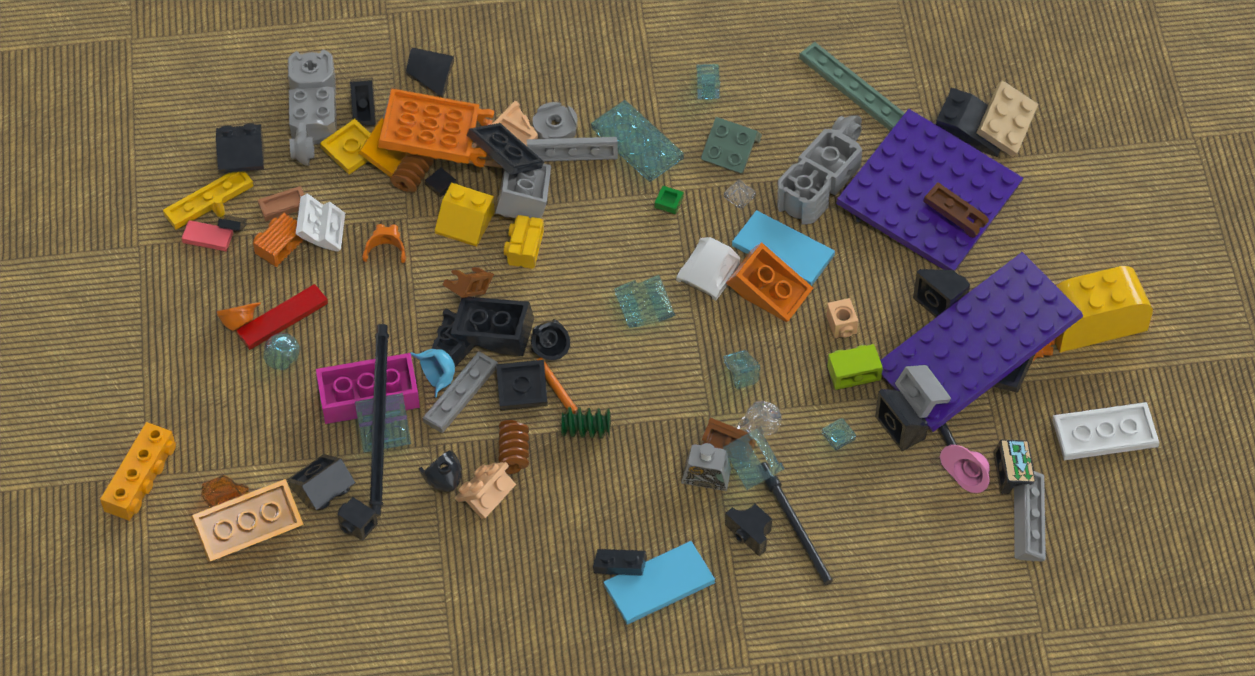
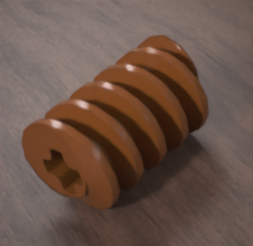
[390,153,434,193]
[498,420,529,474]

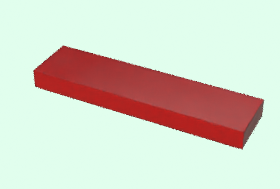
[236,284,328,350]

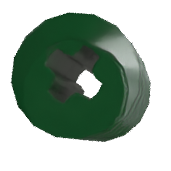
[561,407,611,439]

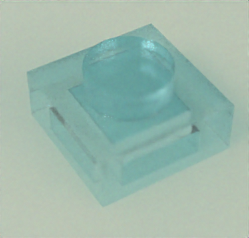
[822,418,856,451]

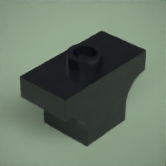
[725,504,772,556]

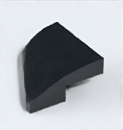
[406,47,454,98]
[432,308,476,367]

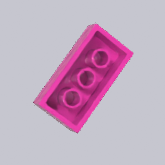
[316,353,420,424]

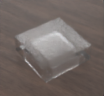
[724,179,756,209]

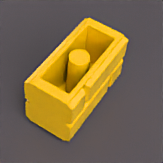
[504,215,544,269]

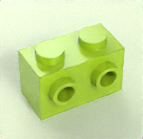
[827,344,883,390]

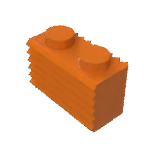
[253,213,305,267]

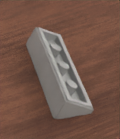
[1014,471,1046,561]

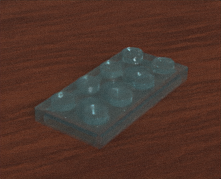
[591,100,684,182]

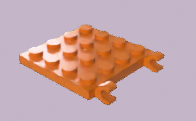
[378,88,494,167]

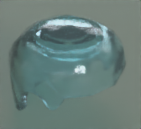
[263,333,300,370]

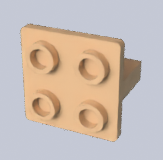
[455,462,516,519]

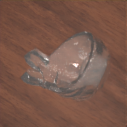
[735,401,782,435]

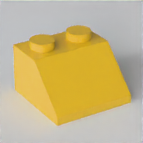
[435,183,495,247]

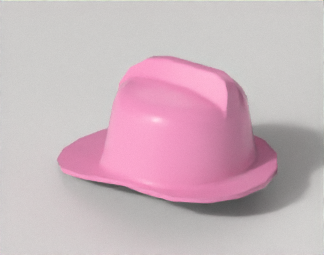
[940,445,990,493]

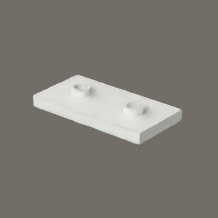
[1052,402,1159,460]

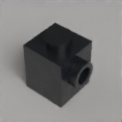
[337,497,378,541]

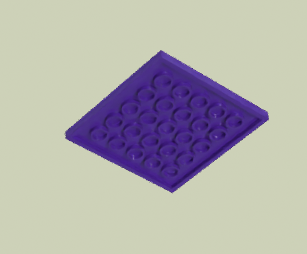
[836,109,1023,271]

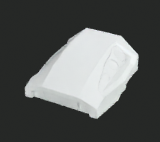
[676,237,740,301]

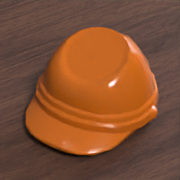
[217,302,261,331]

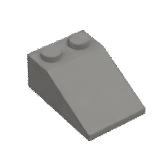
[495,164,551,219]

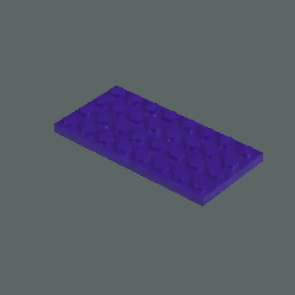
[880,252,1083,432]

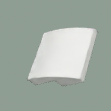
[296,194,345,252]

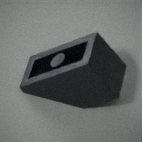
[350,78,376,126]

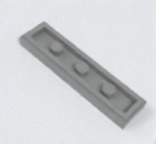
[527,137,618,161]
[423,351,498,433]

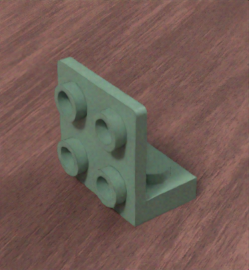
[701,117,762,173]

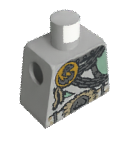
[681,443,731,491]

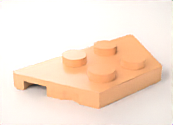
[469,101,538,168]

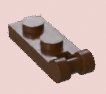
[923,182,989,238]

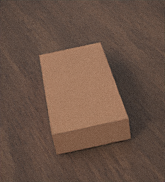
[258,186,304,222]

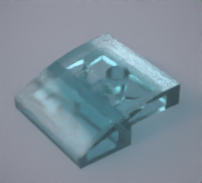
[614,275,676,328]
[355,393,411,452]

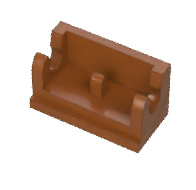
[443,267,494,298]
[702,417,758,463]

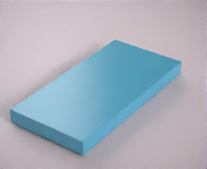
[732,210,835,286]
[604,541,715,625]

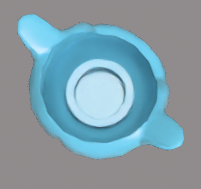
[411,349,455,398]

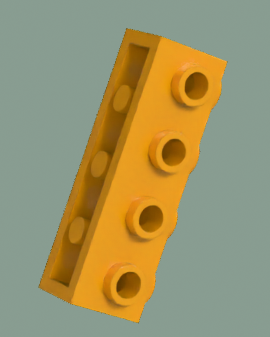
[100,422,176,521]

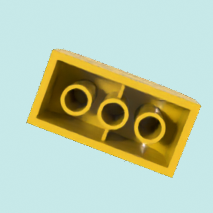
[1055,266,1153,353]

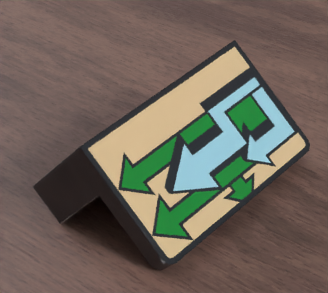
[993,439,1035,494]

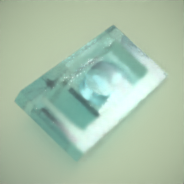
[723,350,761,389]

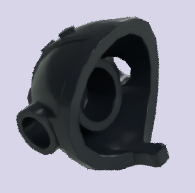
[531,319,570,360]
[418,450,462,492]

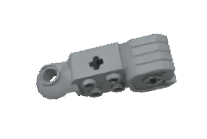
[288,49,337,166]
[777,115,862,224]

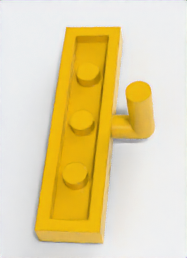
[163,171,254,230]

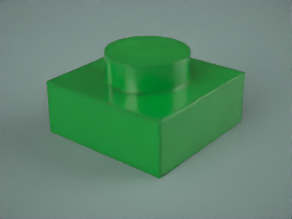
[654,185,684,214]

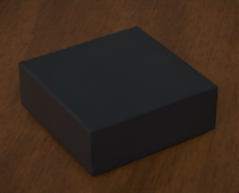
[424,167,457,197]
[218,215,247,231]

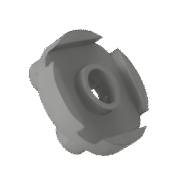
[533,102,577,139]

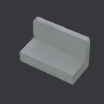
[895,365,951,418]

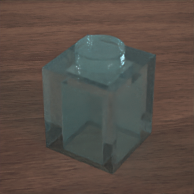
[696,64,720,100]

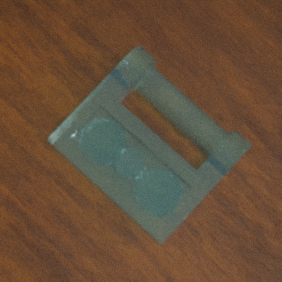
[723,426,785,490]

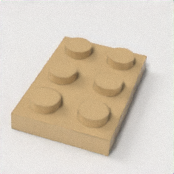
[976,80,1038,157]

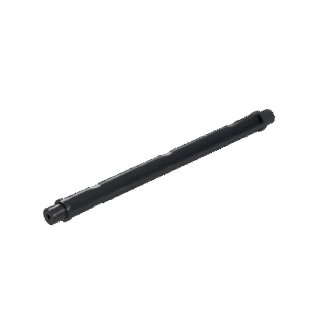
[369,324,389,516]

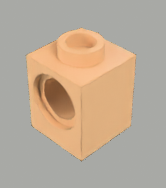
[826,298,858,339]

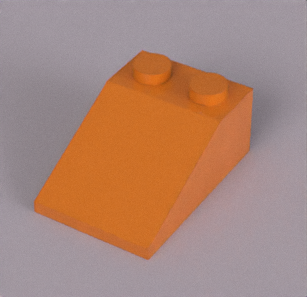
[726,242,813,322]

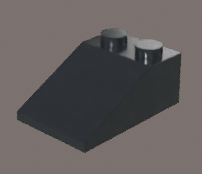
[936,87,1001,157]
[451,297,534,356]

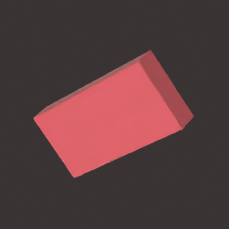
[182,220,233,251]

